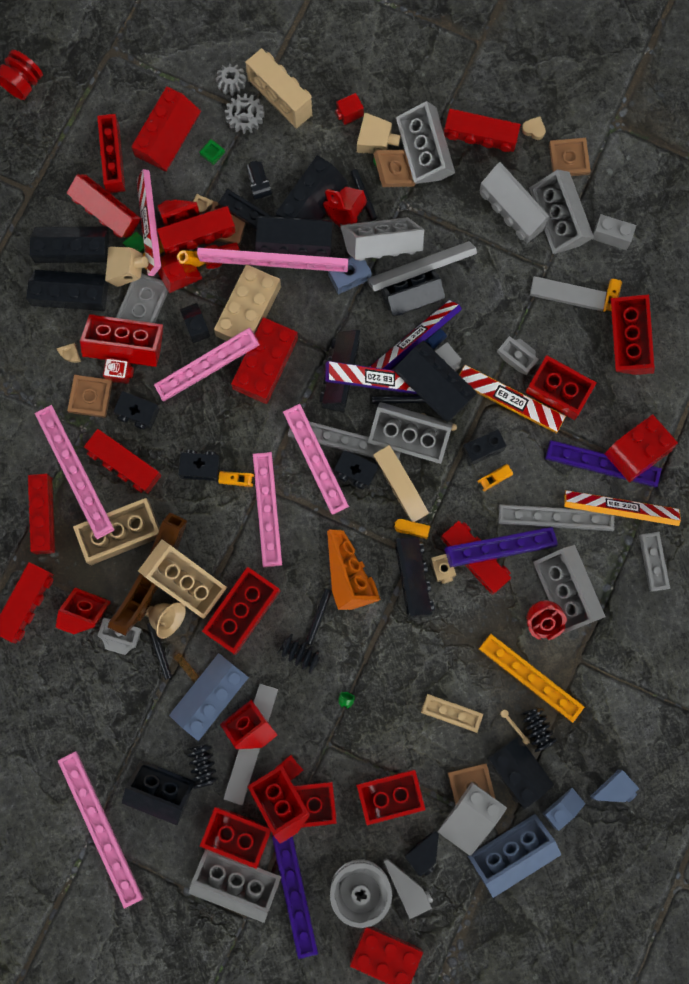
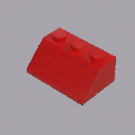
[247,765,310,844]

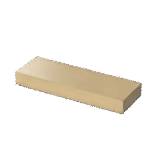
[421,694,483,733]

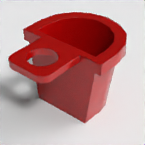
[323,187,367,227]

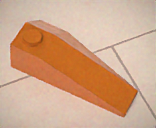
[327,529,381,610]

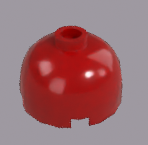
[526,600,567,640]

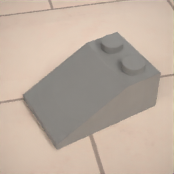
[437,782,507,856]

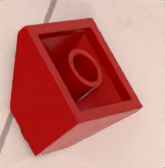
[157,199,200,226]
[158,254,202,293]
[55,588,111,634]
[220,700,278,749]

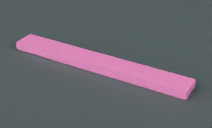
[197,248,348,272]
[34,405,115,539]
[57,751,143,909]

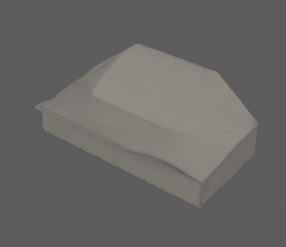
[497,336,539,375]
[97,617,142,655]

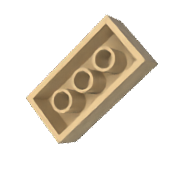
[245,48,312,129]
[214,264,281,341]
[73,498,160,565]
[138,539,227,619]

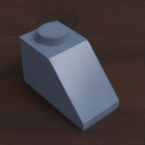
[590,770,639,802]
[542,788,585,831]

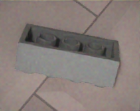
[396,101,455,184]
[479,162,549,243]
[529,170,594,254]
[341,217,424,261]
[368,402,453,464]
[533,545,606,634]
[189,849,281,923]

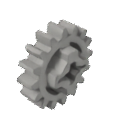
[225,93,265,134]

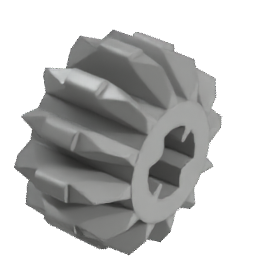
[216,63,247,96]

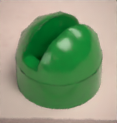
[338,692,355,709]

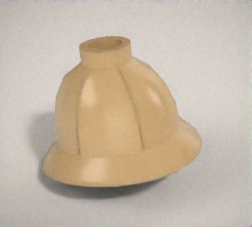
[146,602,186,639]

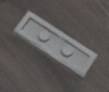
[639,532,670,592]

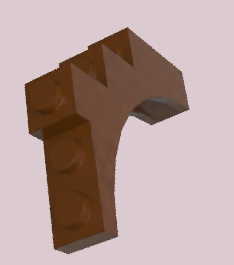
[108,513,187,636]

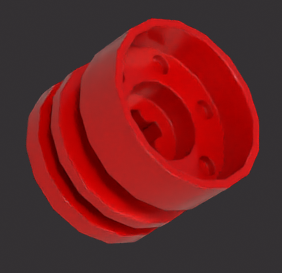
[0,50,43,100]

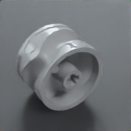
[330,859,392,928]

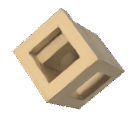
[430,554,456,584]

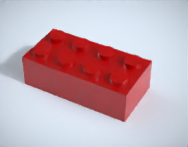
[231,317,298,404]
[202,567,281,655]

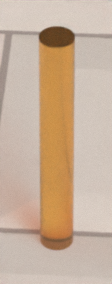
[174,653,199,683]

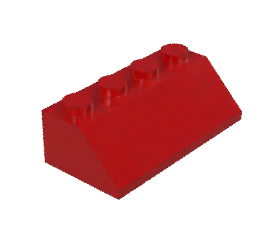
[131,86,201,172]
[611,294,655,375]
[80,314,163,367]

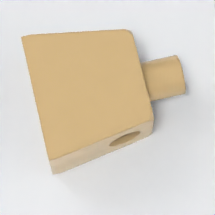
[357,113,401,154]
[105,247,149,287]

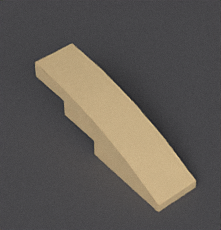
[373,445,429,522]

